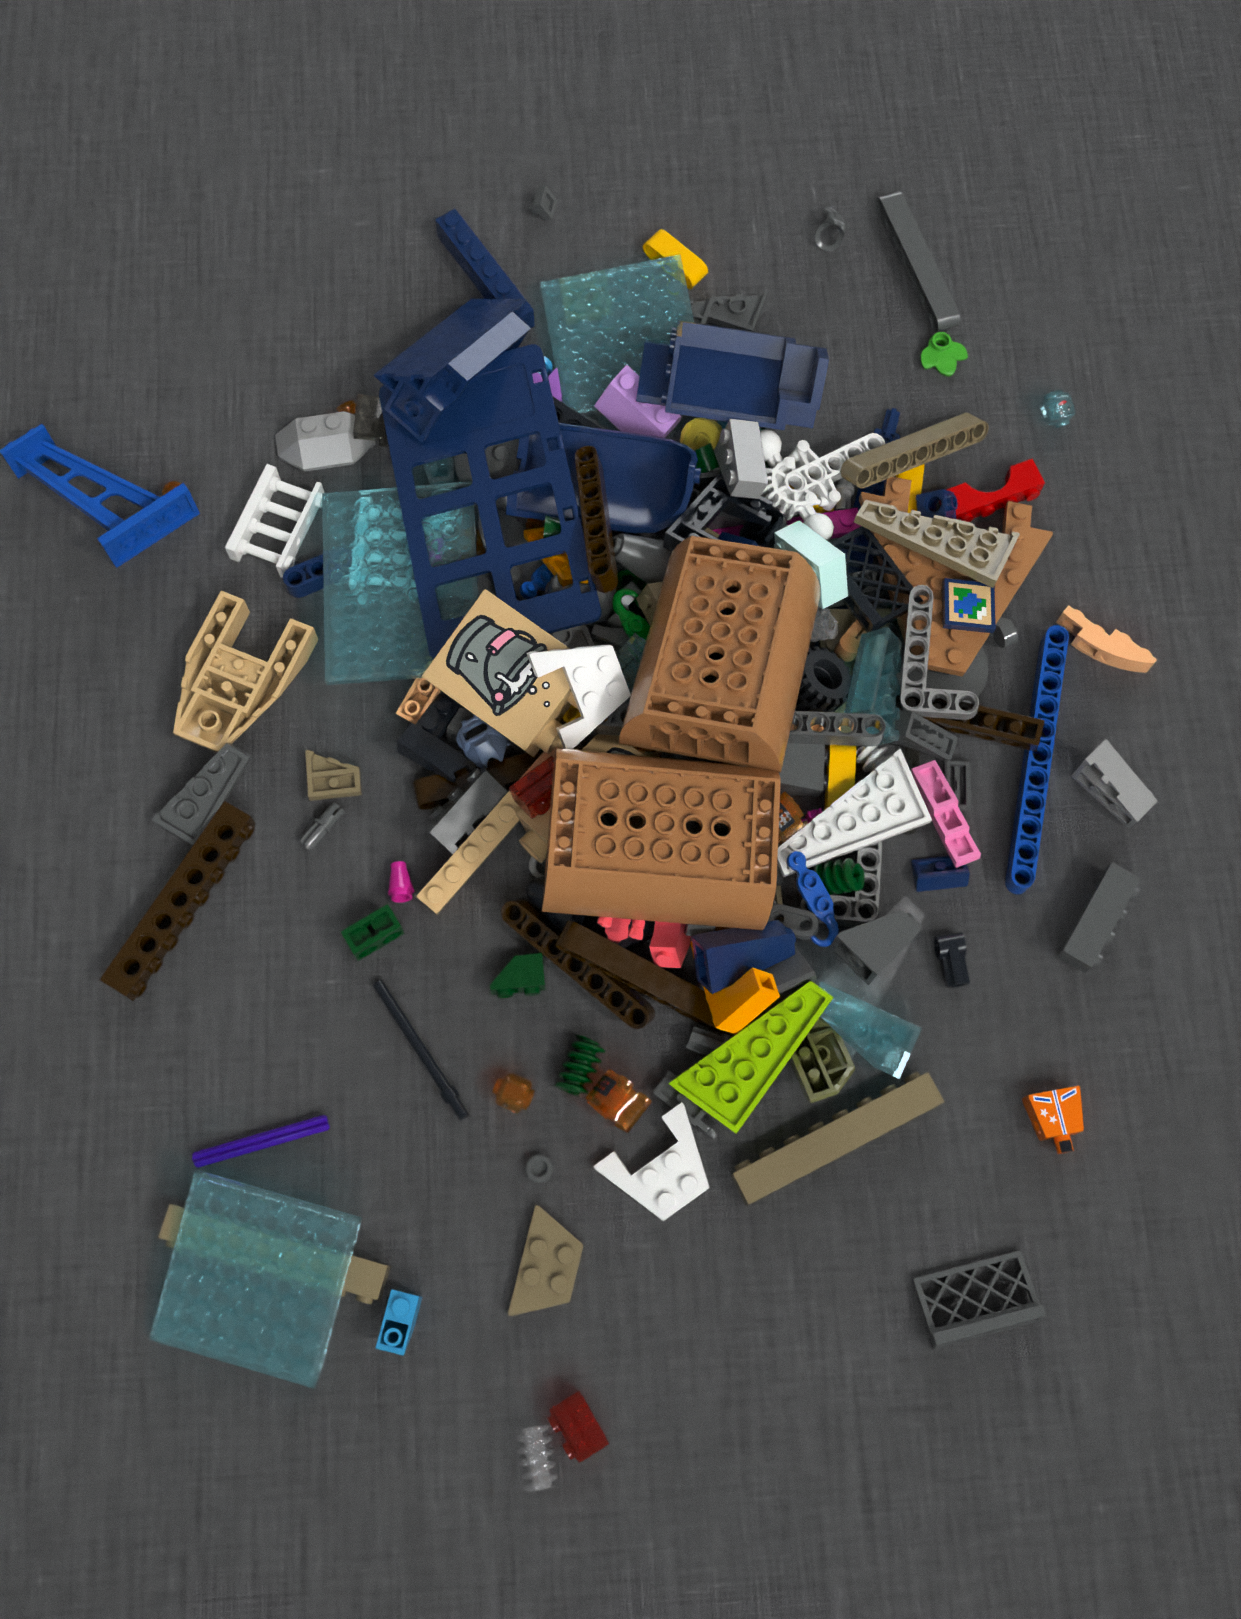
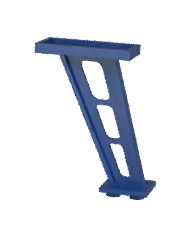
[0,424,200,568]

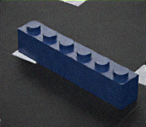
[435,209,535,328]

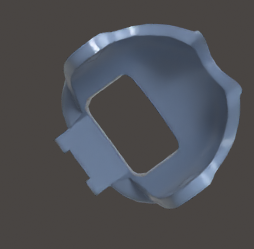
[456,715,511,768]

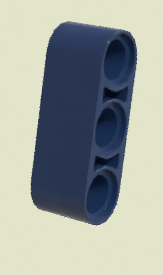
[283,547,353,598]

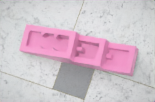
[911,760,981,868]

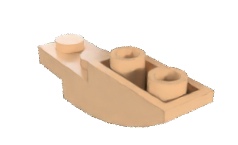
[1056,605,1157,673]
[396,657,440,724]

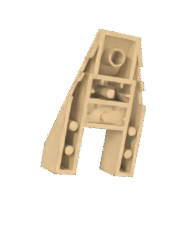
[173,591,318,752]

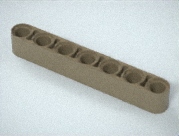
[840,413,989,488]

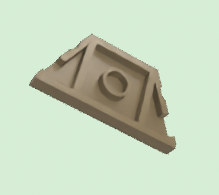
[508,1205,584,1316]

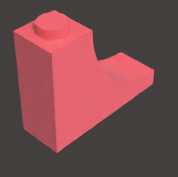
[649,921,691,968]

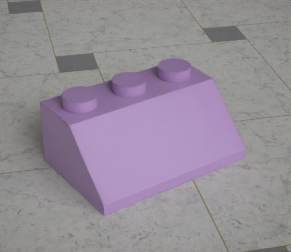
[594,365,681,438]

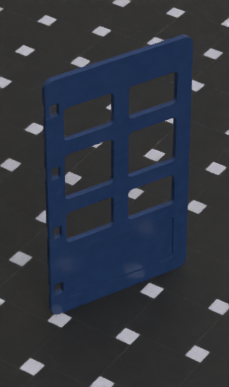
[379,344,602,660]

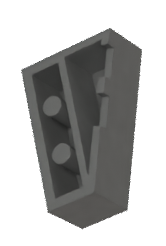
[428,765,508,854]

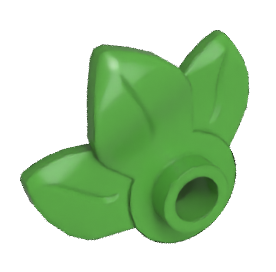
[921,332,968,377]

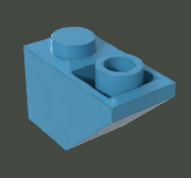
[375,1289,423,1356]

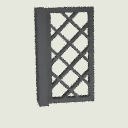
[912,1250,1047,1350]

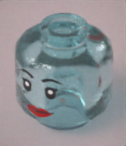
[1040,389,1076,428]

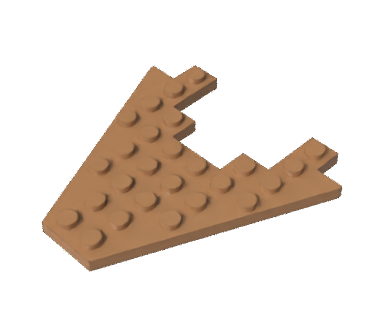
[859,477,1053,677]

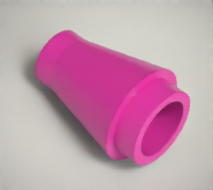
[388,861,415,903]

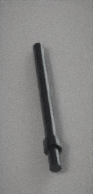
[373,980,469,1121]

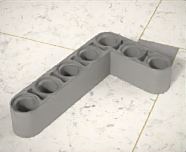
[901,585,979,720]
[799,841,882,927]

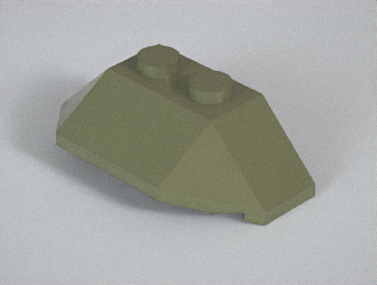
[789,1017,855,1103]

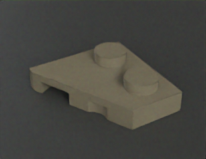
[305,750,362,801]

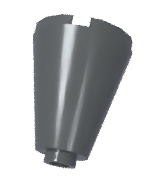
[613,533,672,584]

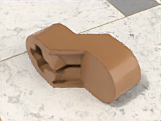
[834,619,875,662]

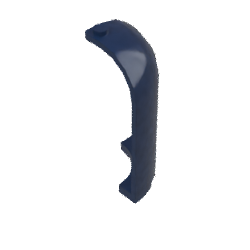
[506,423,701,533]

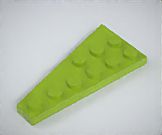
[669,981,834,1134]

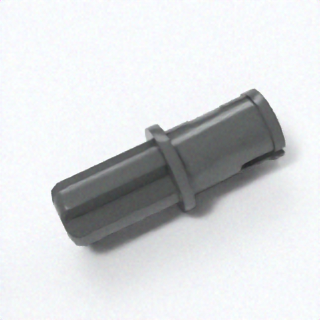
[300,802,345,850]

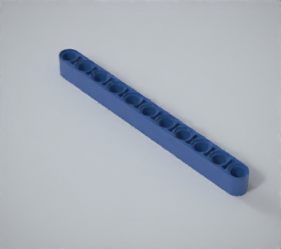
[1005,625,1069,894]

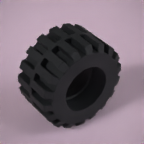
[795,647,854,712]

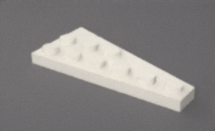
[777,749,932,877]

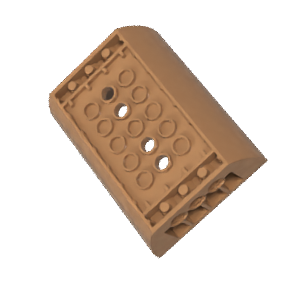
[619,536,821,772]
[542,748,781,930]

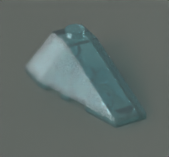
[818,981,922,1078]

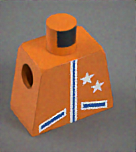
[1022,1086,1084,1154]

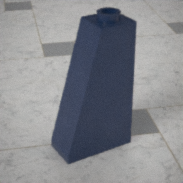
[691,920,796,994]

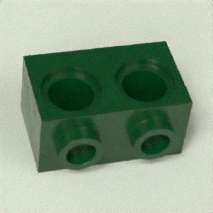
[341,904,405,961]

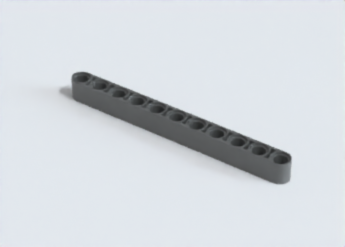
[593,704,886,747]

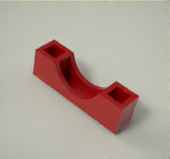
[939,459,1045,522]

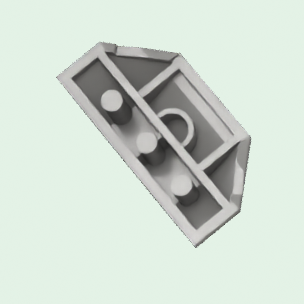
[275,411,376,472]

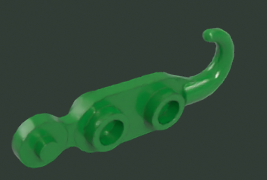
[612,588,650,652]

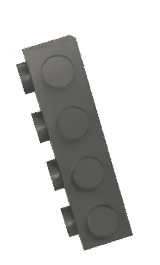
[1056,862,1141,973]

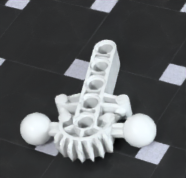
[760,429,885,541]

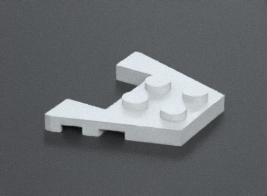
[526,645,631,749]
[594,1102,710,1221]

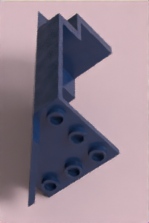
[373,299,531,443]
[636,320,829,430]

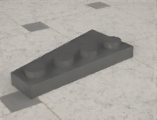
[151,743,252,845]

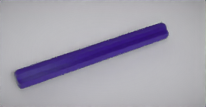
[192,1115,330,1168]

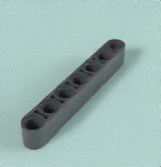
[875,191,960,332]

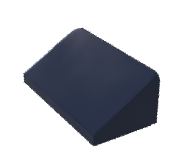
[911,856,970,892]

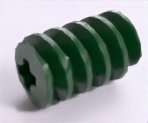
[807,858,865,895]
[554,1034,606,1097]

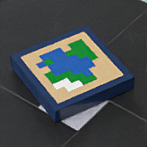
[942,578,996,633]

